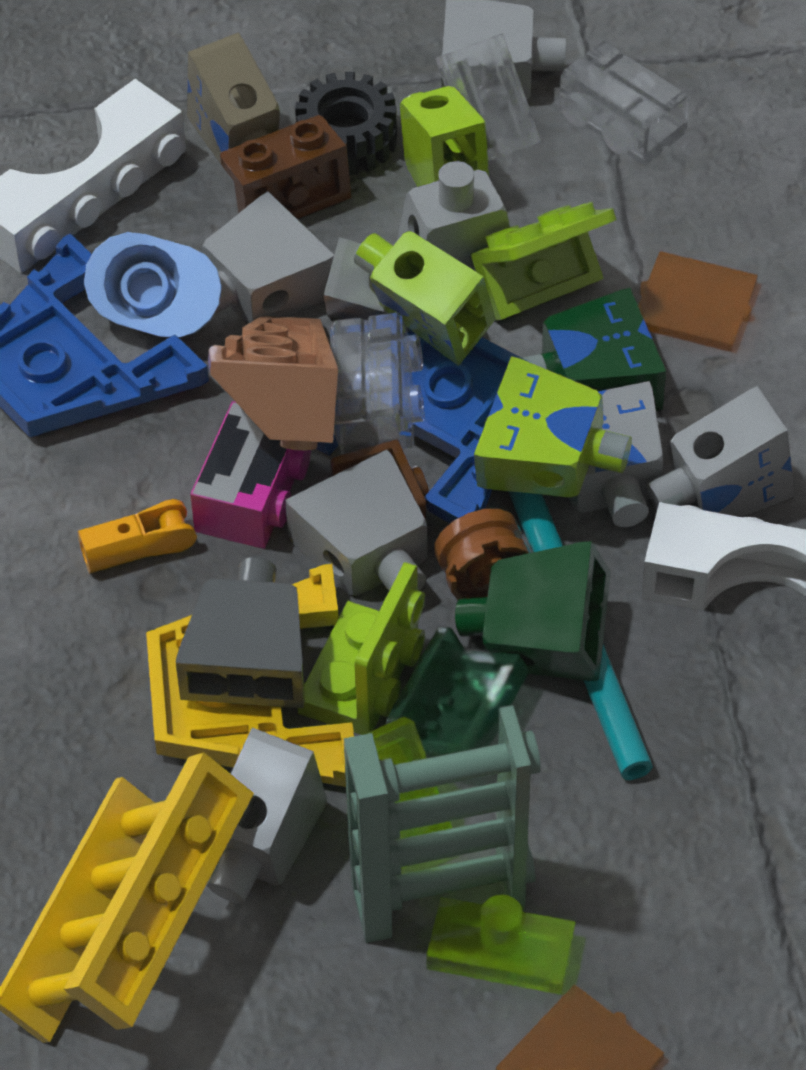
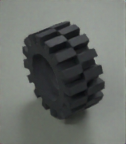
[295,71,397,175]

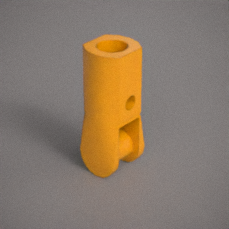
[77,499,197,574]

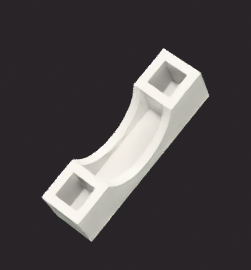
[0,79,186,274]
[641,502,806,611]

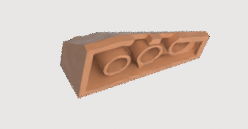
[208,316,338,451]

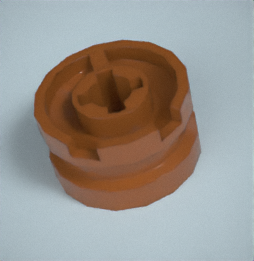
[435,509,531,600]

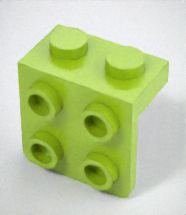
[470,202,617,320]

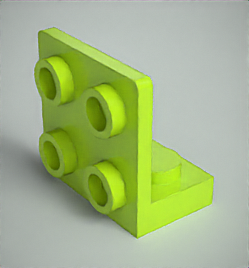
[298,562,425,735]

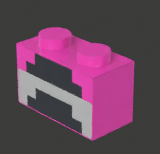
[190,401,311,549]

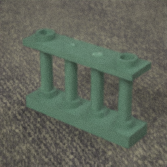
[344,705,541,943]

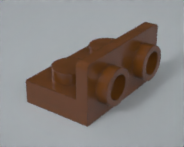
[220,115,352,219]

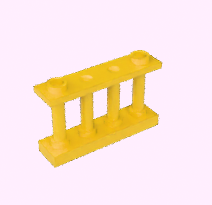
[0,752,254,1043]

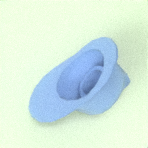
[84,232,222,338]

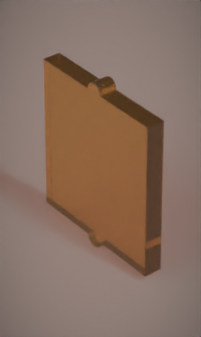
[638,251,758,352]
[496,984,664,1070]

